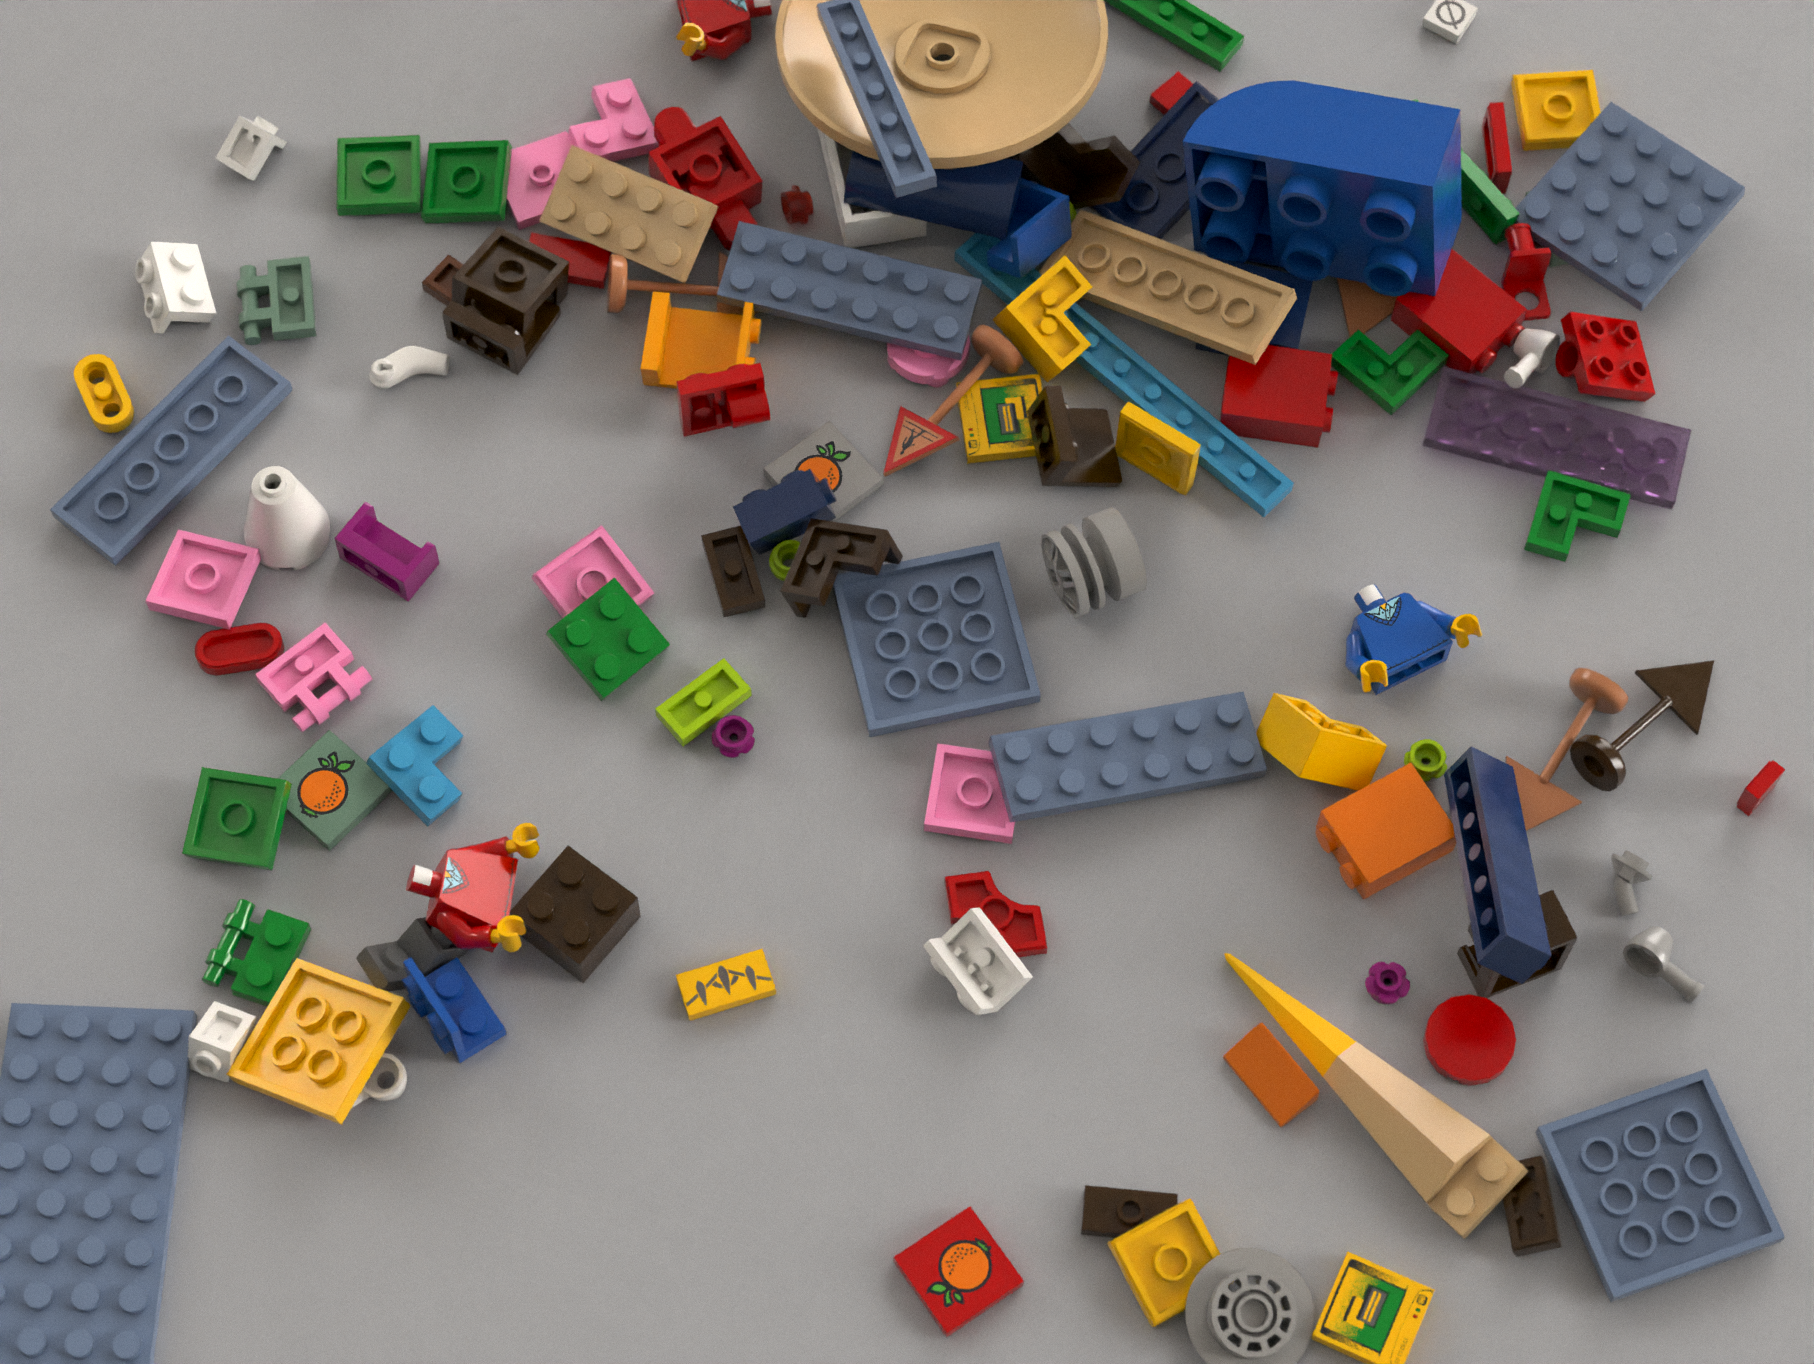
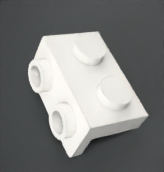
[135,242,216,334]
[924,907,1033,1015]

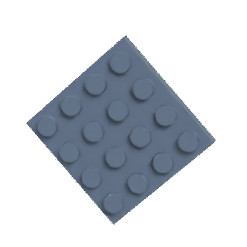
[1515,102,1745,312]
[832,542,1041,737]
[1536,1069,1785,1302]

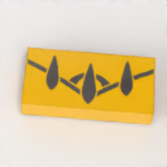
[676,949,776,1021]

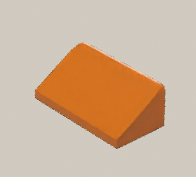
[1223,1022,1320,1127]

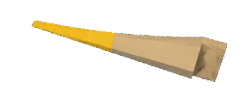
[1224,953,1528,1239]

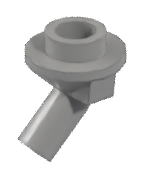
[1611,850,1652,916]

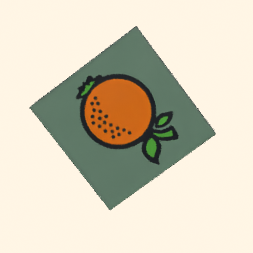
[277,730,392,851]

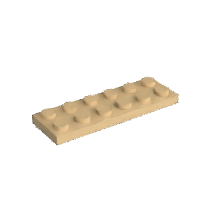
[1039,209,1297,365]

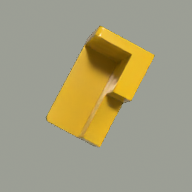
[992,256,1092,382]
[1256,693,1387,791]

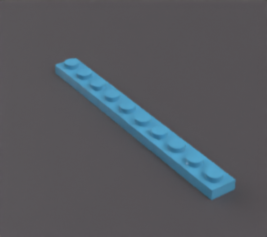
[954,233,1294,518]

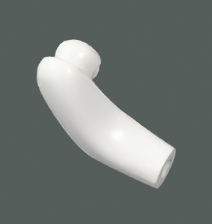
[369,346,450,389]

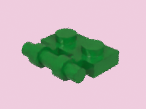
[202,899,311,1007]

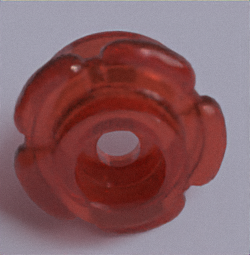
[780,185,814,225]

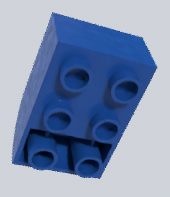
[1183,80,1462,296]

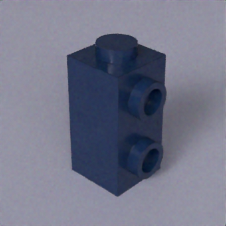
[733,469,837,555]

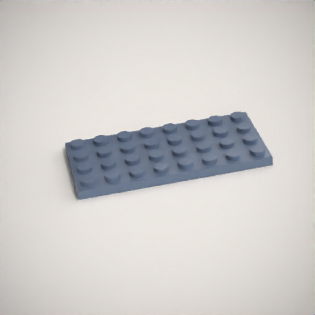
[0,1003,197,1364]

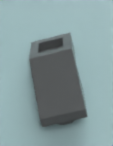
[356,917,470,992]

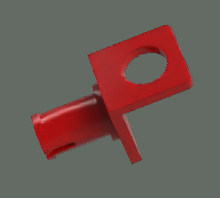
[1501,223,1551,321]

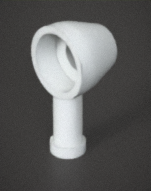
[1504,329,1560,388]
[352,1053,407,1108]

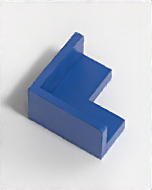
[987,178,1072,279]

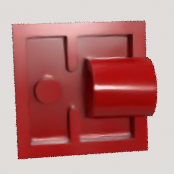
[1555,311,1656,402]
[676,363,771,437]

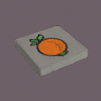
[764,421,884,522]

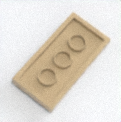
[539,145,718,283]

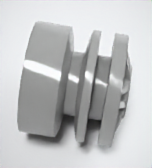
[1041,507,1147,618]

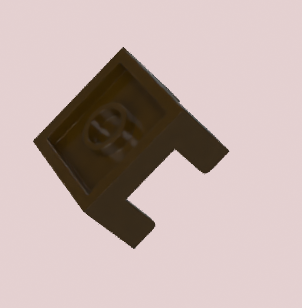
[452,227,569,345]
[1457,890,1578,998]

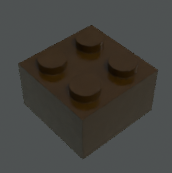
[510,845,641,983]

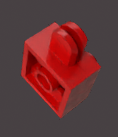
[649,107,762,251]

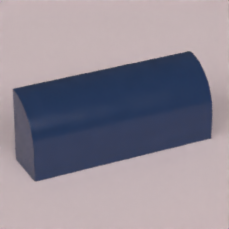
[844,151,1023,240]

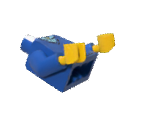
[1345,584,1482,695]

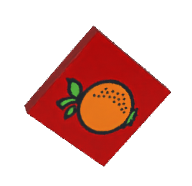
[893,1206,1024,1337]

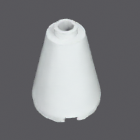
[244,466,330,571]

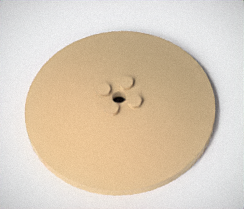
[775,0,1108,169]

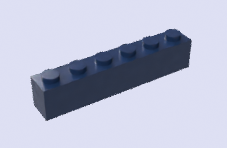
[1444,746,1551,984]

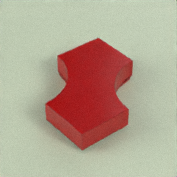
[944,871,1048,957]

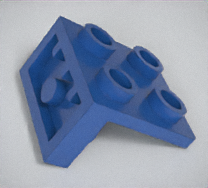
[402,957,506,1063]

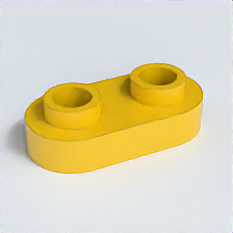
[74,354,134,433]

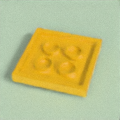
[227,958,411,1125]

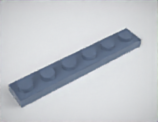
[817,0,937,198]

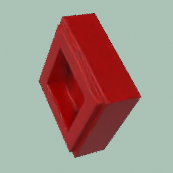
[1737,760,1786,816]

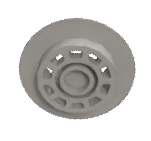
[1185,1248,1315,1364]

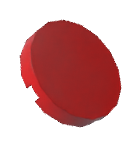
[1423,994,1516,1086]

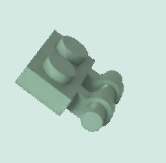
[236,256,317,345]

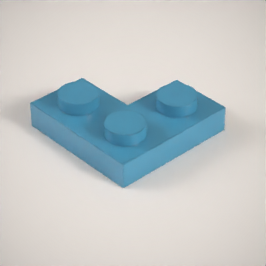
[366,705,463,827]

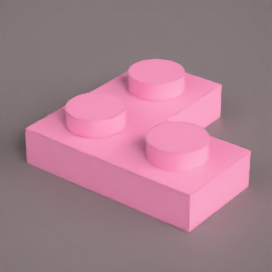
[568,78,659,162]

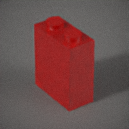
[1391,249,1527,381]
[1219,345,1338,448]

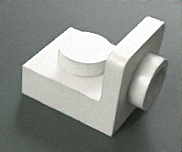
[216,115,287,181]
[188,1001,256,1083]

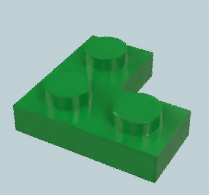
[1331,329,1449,415]
[1524,470,1631,562]

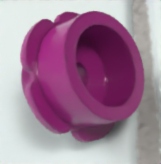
[712,715,755,758]
[1365,961,1410,1004]

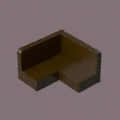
[1014,123,1140,209]
[780,518,903,618]

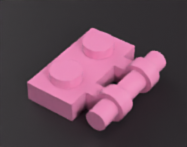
[255,623,372,732]

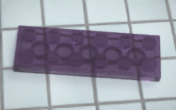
[1422,367,1691,510]

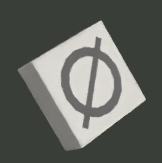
[1422,0,1478,44]

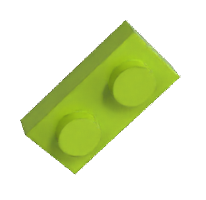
[655,658,752,747]

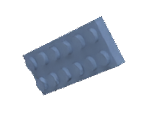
[717,221,982,361]
[50,335,293,566]
[988,691,1267,822]

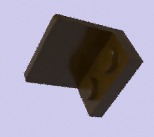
[442,299,561,375]
[1027,386,1122,487]

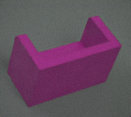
[334,502,440,602]

